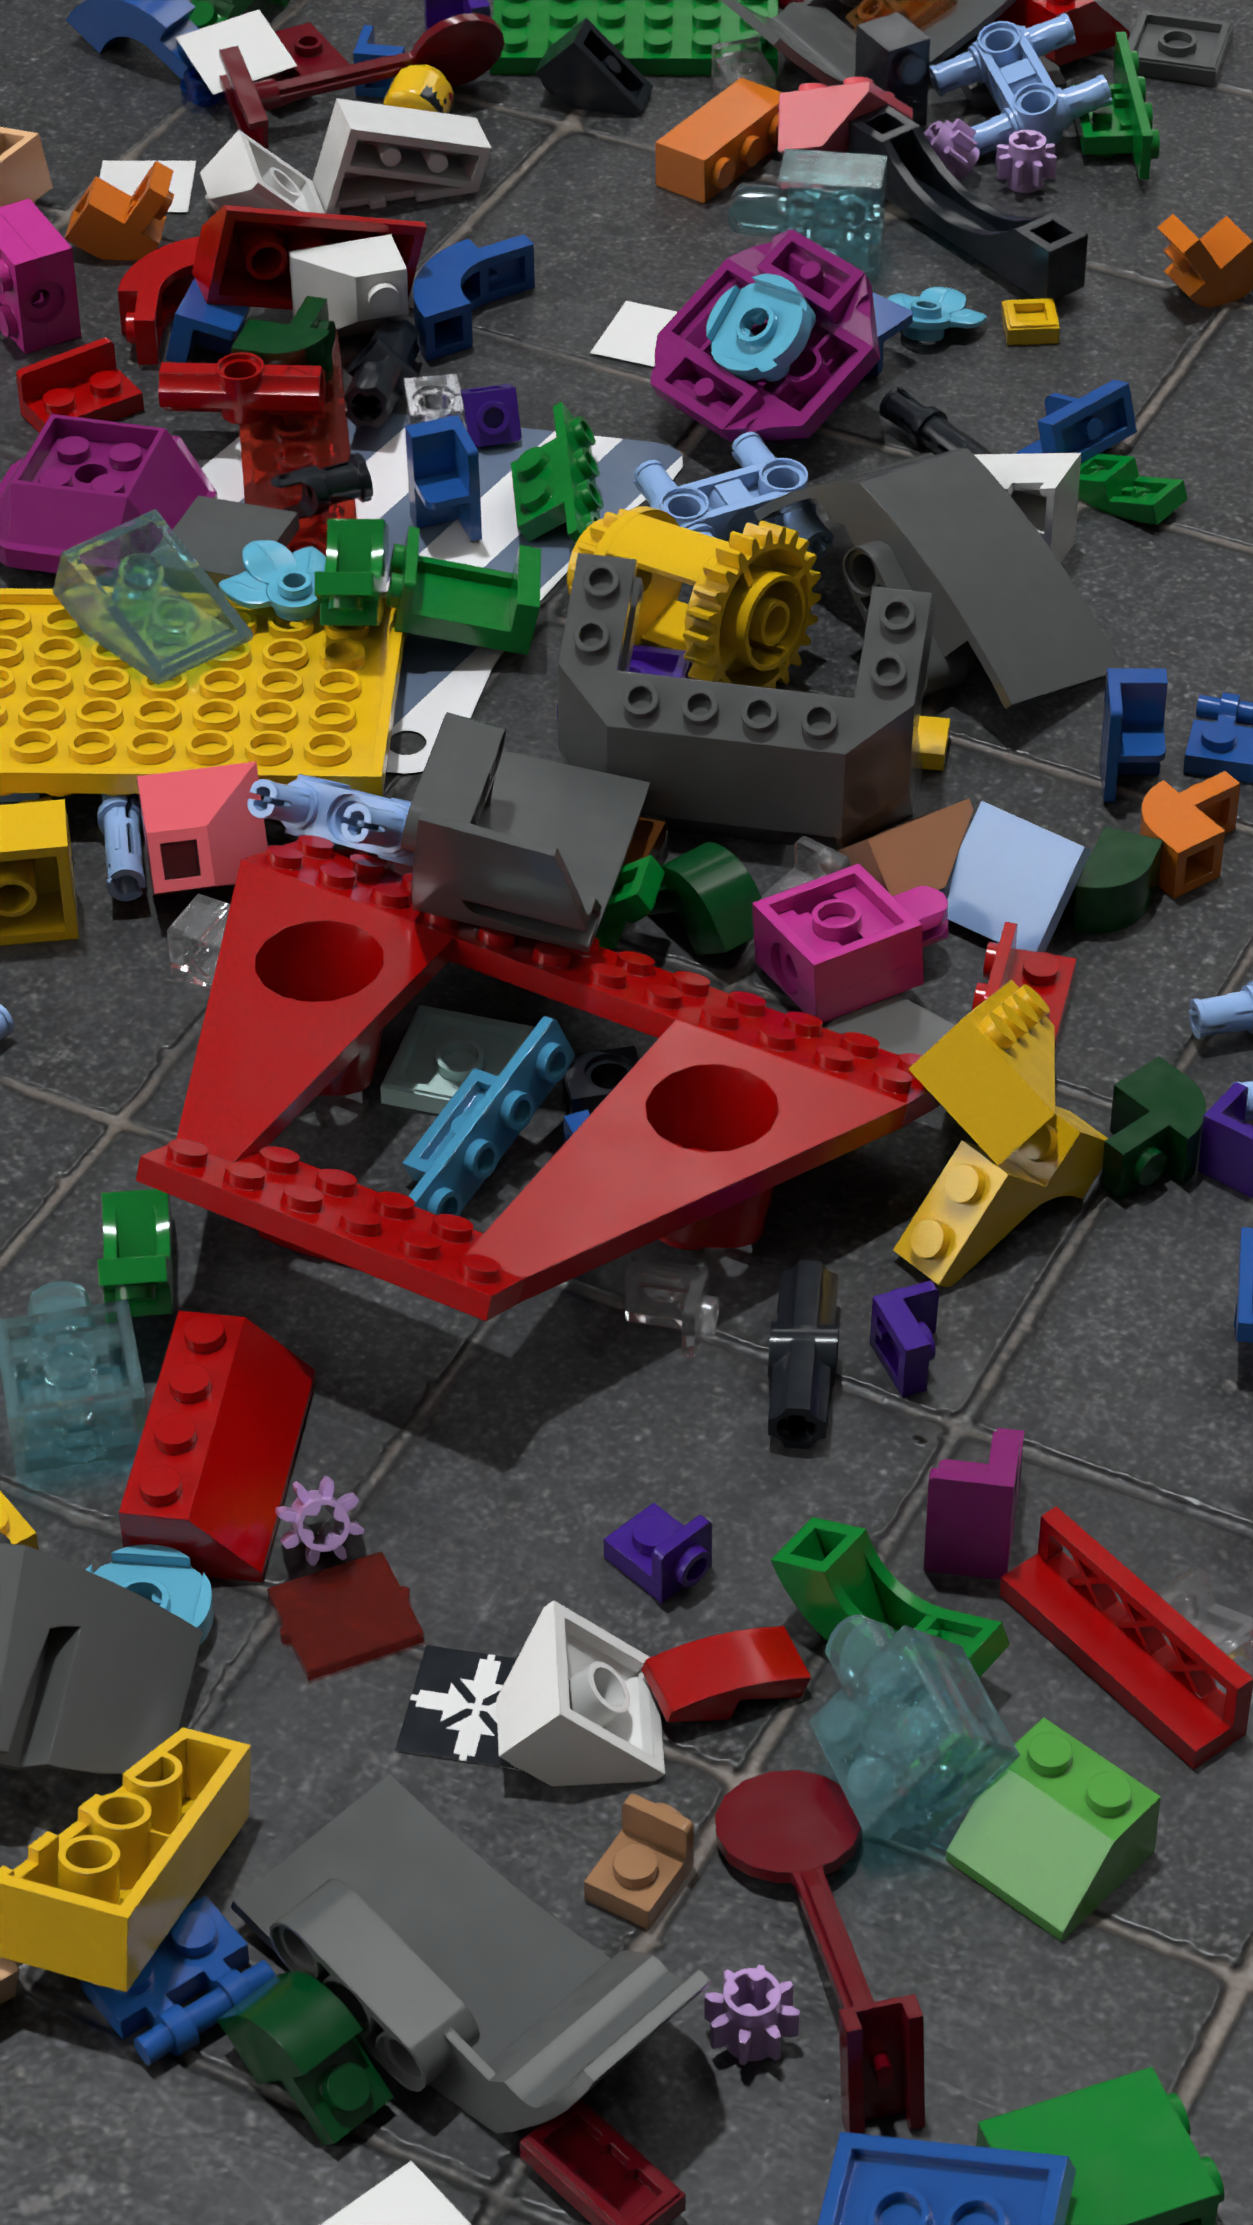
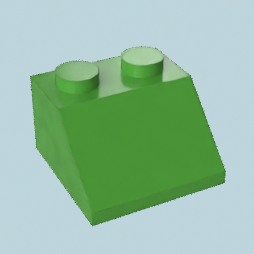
[946,1717,1161,1942]

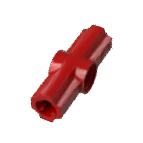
[158,352,326,425]

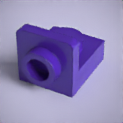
[456,384,522,447]
[869,1281,939,1398]
[603,1503,712,1603]

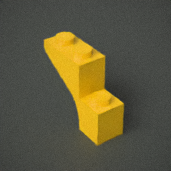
[893,1106,1108,1287]

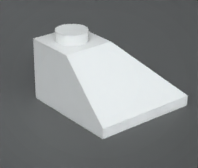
[200,130,324,213]
[289,234,409,338]
[496,1600,665,1786]

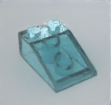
[53,509,254,685]

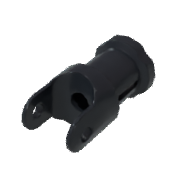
[270,452,373,520]

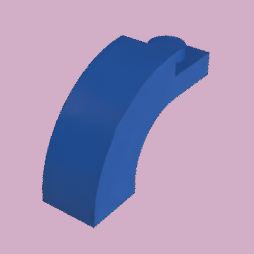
[66,0,200,85]
[413,234,535,362]

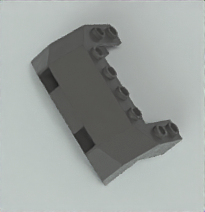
[558,553,935,850]

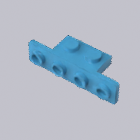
[402,1016,575,1216]

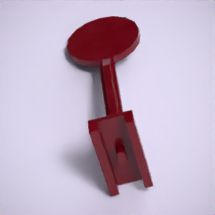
[219,13,505,150]
[715,1770,925,2134]

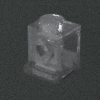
[711,37,776,96]

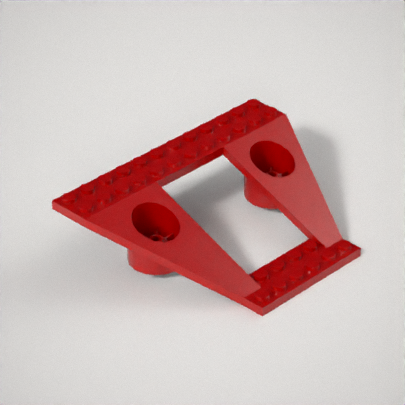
[136,835,941,1321]

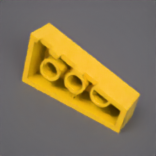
[909,979,1055,1166]
[0,1727,251,1992]

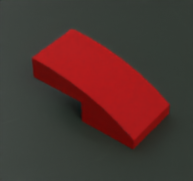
[641,1626,812,1722]

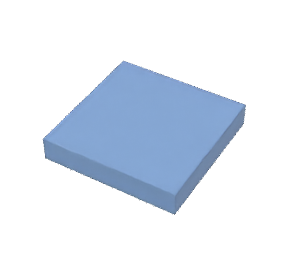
[940,801,1092,952]

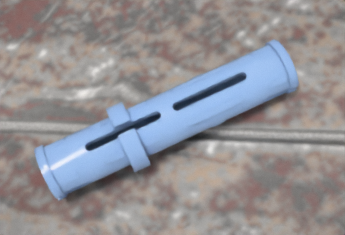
[97,794,146,901]

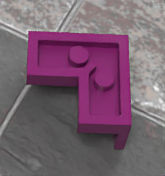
[923,1428,1025,1580]

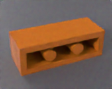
[655,77,783,204]

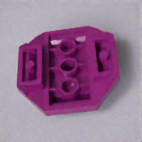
[650,229,880,445]
[0,414,218,581]

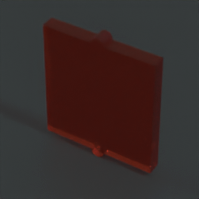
[267,1551,425,1681]

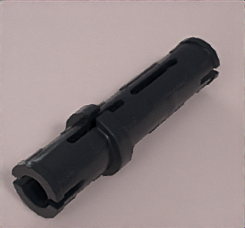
[879,387,993,455]

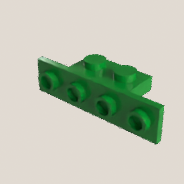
[1072,32,1160,180]
[511,401,604,544]

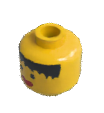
[383,65,454,114]

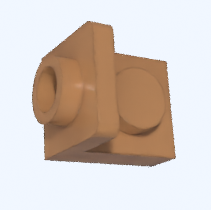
[584,1793,694,1930]

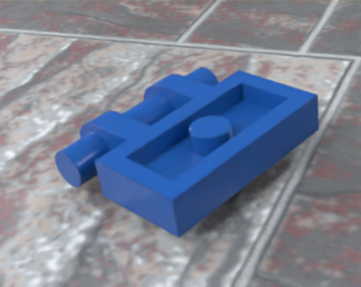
[1183,692,1253,783]
[80,1895,275,2065]

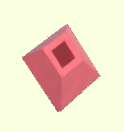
[778,77,913,165]
[137,762,268,896]

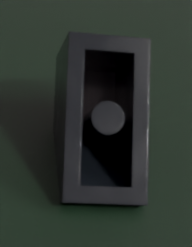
[535,17,653,117]

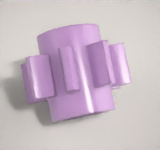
[924,118,980,180]
[996,130,1057,193]
[275,1476,364,1566]
[704,1965,800,2065]

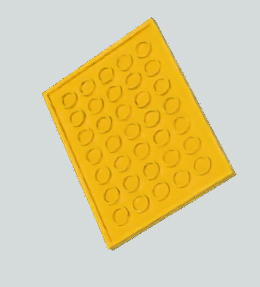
[0,588,406,797]

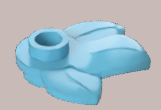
[888,287,987,342]
[219,540,326,621]

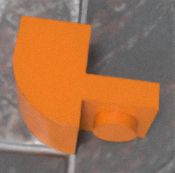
[65,161,174,261]
[1157,214,1253,308]
[1139,771,1240,899]

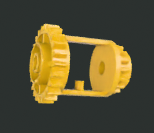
[567,506,821,689]

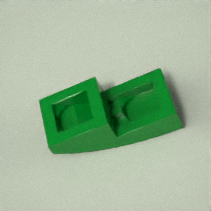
[1078,454,1188,525]

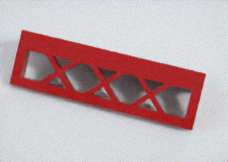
[999,1506,1253,1770]

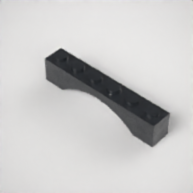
[848,105,1088,301]

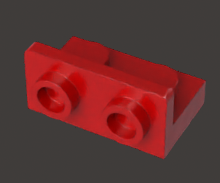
[16,337,144,433]
[972,922,1077,1052]

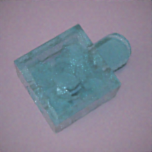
[727,149,887,277]
[0,1281,148,1475]
[809,1614,1020,1851]

